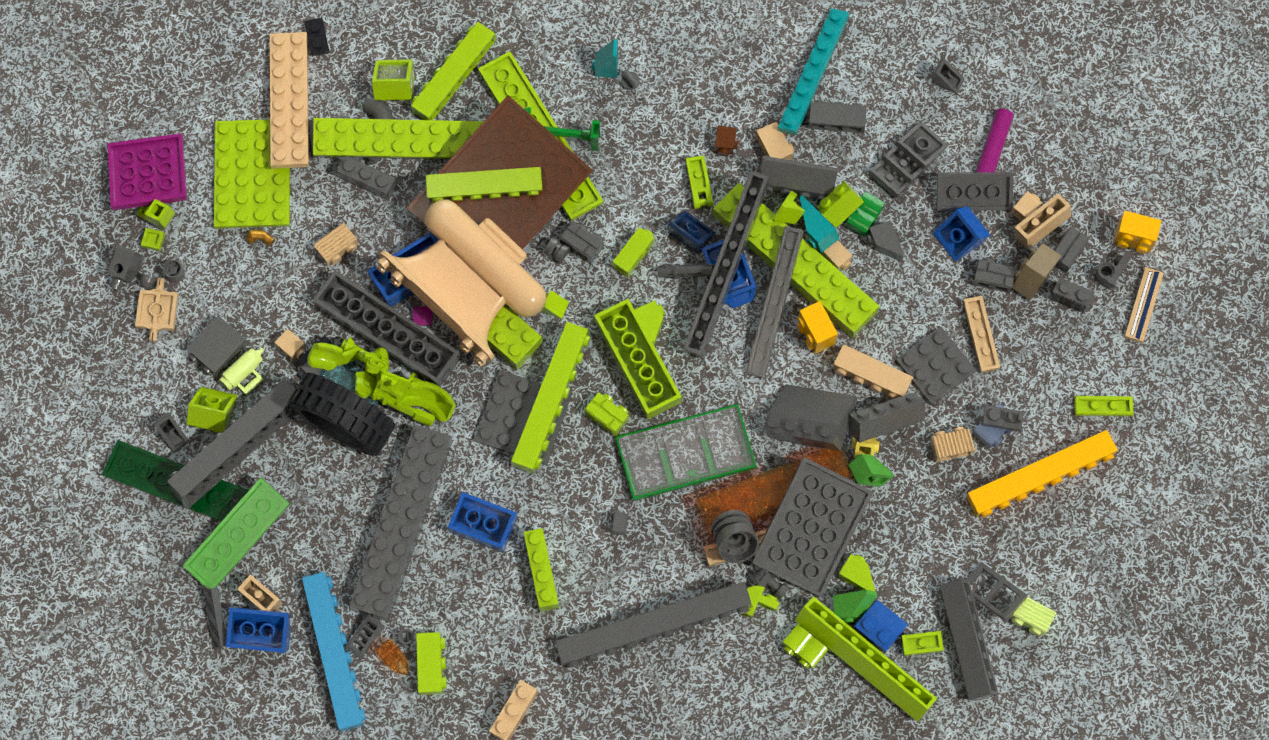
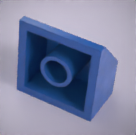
[933,206,991,262]
[854,600,909,655]

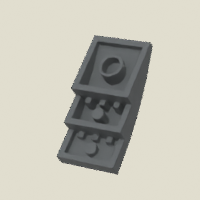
[869,121,948,198]

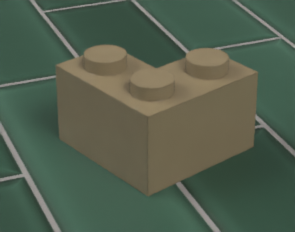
[1012,243,1061,300]

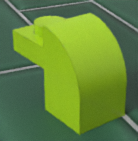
[136,199,175,230]
[737,586,780,619]

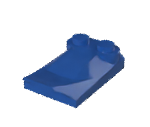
[701,239,757,308]

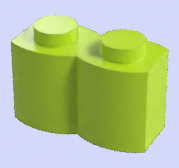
[782,624,828,669]

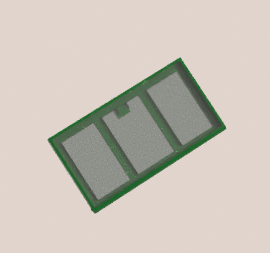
[615,404,757,502]

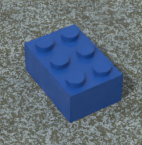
[447,492,518,553]

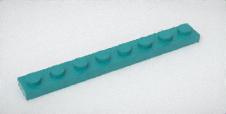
[778,8,849,135]

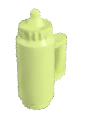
[219,348,264,395]

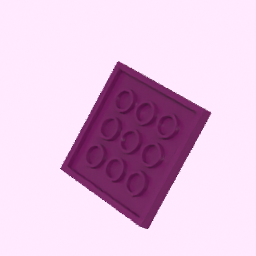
[107,133,187,211]

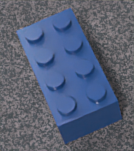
[367,232,438,307]

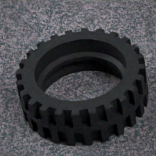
[288,372,395,456]

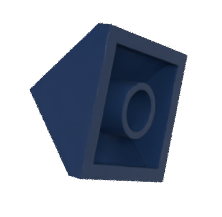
[668,211,716,254]

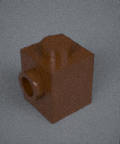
[714,125,739,156]

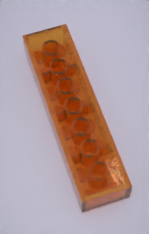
[695,449,855,539]

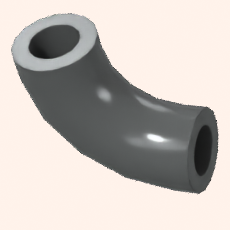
[363,93,393,119]

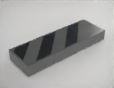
[203,587,227,649]

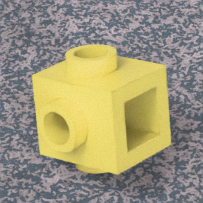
[851,437,880,457]

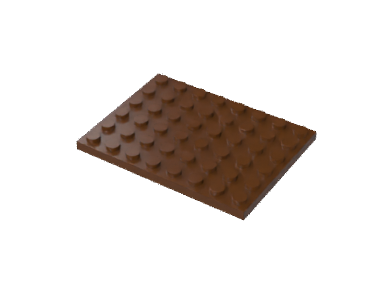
[407,95,593,250]

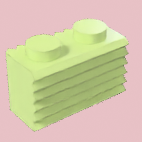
[1010,597,1056,636]

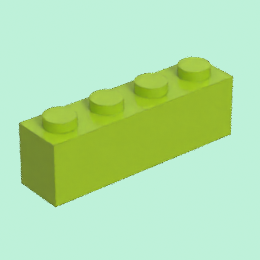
[524,528,559,612]

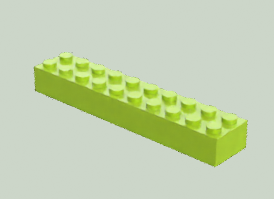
[713,183,879,339]

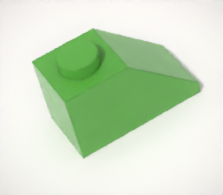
[848,454,894,487]
[833,590,877,624]

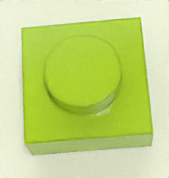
[141,228,165,251]

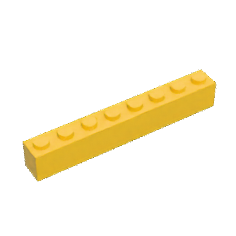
[966,430,1118,518]

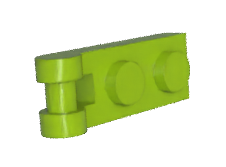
[686,155,713,209]

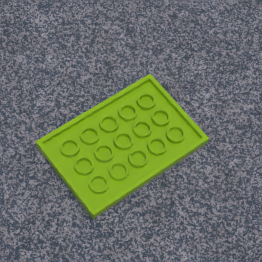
[214,119,290,229]

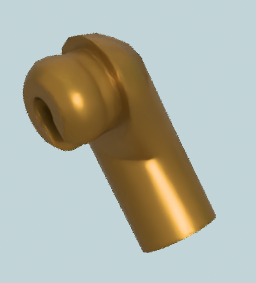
[246,230,275,247]

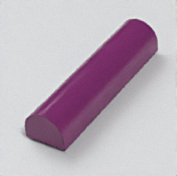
[975,108,1014,172]

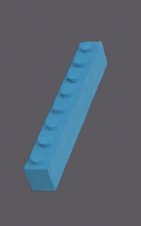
[302,572,366,732]

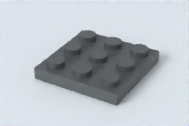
[896,327,977,405]

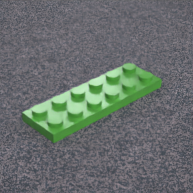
[183,478,291,589]

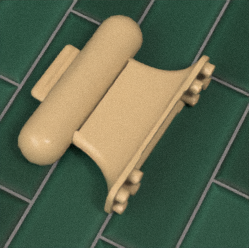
[376,200,547,367]

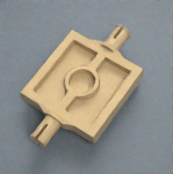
[135,278,179,342]

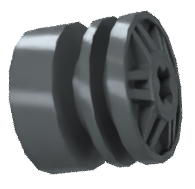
[711,510,759,563]

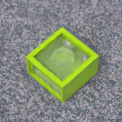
[372,59,415,101]

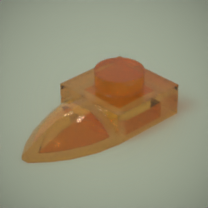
[375,637,409,675]

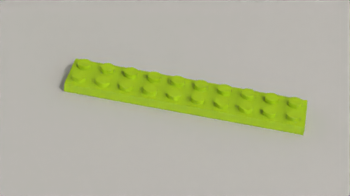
[478,51,604,221]
[313,118,484,159]

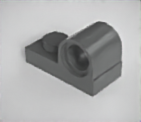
[1095,251,1133,290]

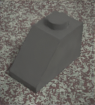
[866,220,904,261]

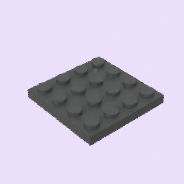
[474,370,572,465]

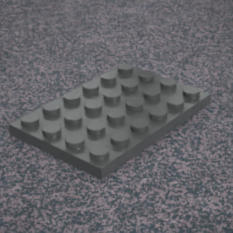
[751,457,873,598]

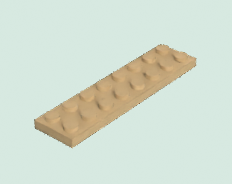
[270,32,309,169]

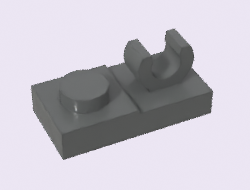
[982,405,1024,432]

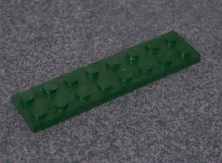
[102,440,249,522]

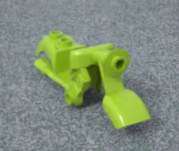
[307,337,456,427]

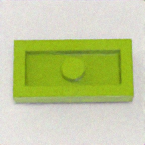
[901,631,944,656]

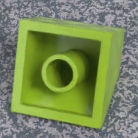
[187,387,237,433]

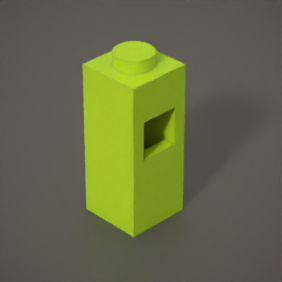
[612,227,655,278]

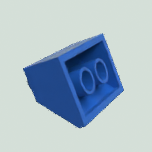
[226,607,291,653]

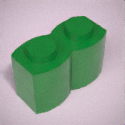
[846,192,885,237]

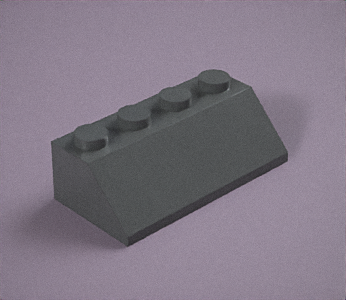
[760,156,838,202]

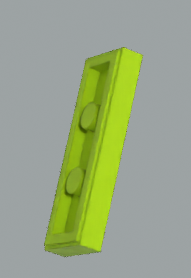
[1074,396,1133,416]

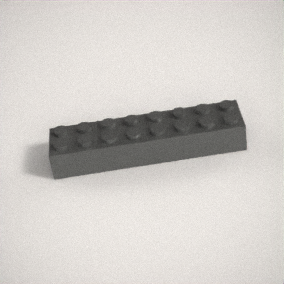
[313,270,461,387]
[167,378,296,509]

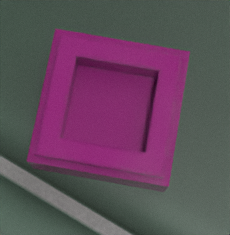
[413,306,433,326]

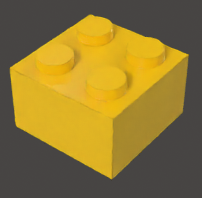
[1113,210,1162,254]
[796,301,838,354]

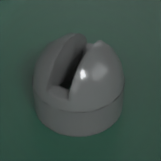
[140,273,157,289]
[397,629,414,645]

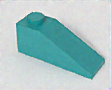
[591,39,619,78]
[800,195,839,253]

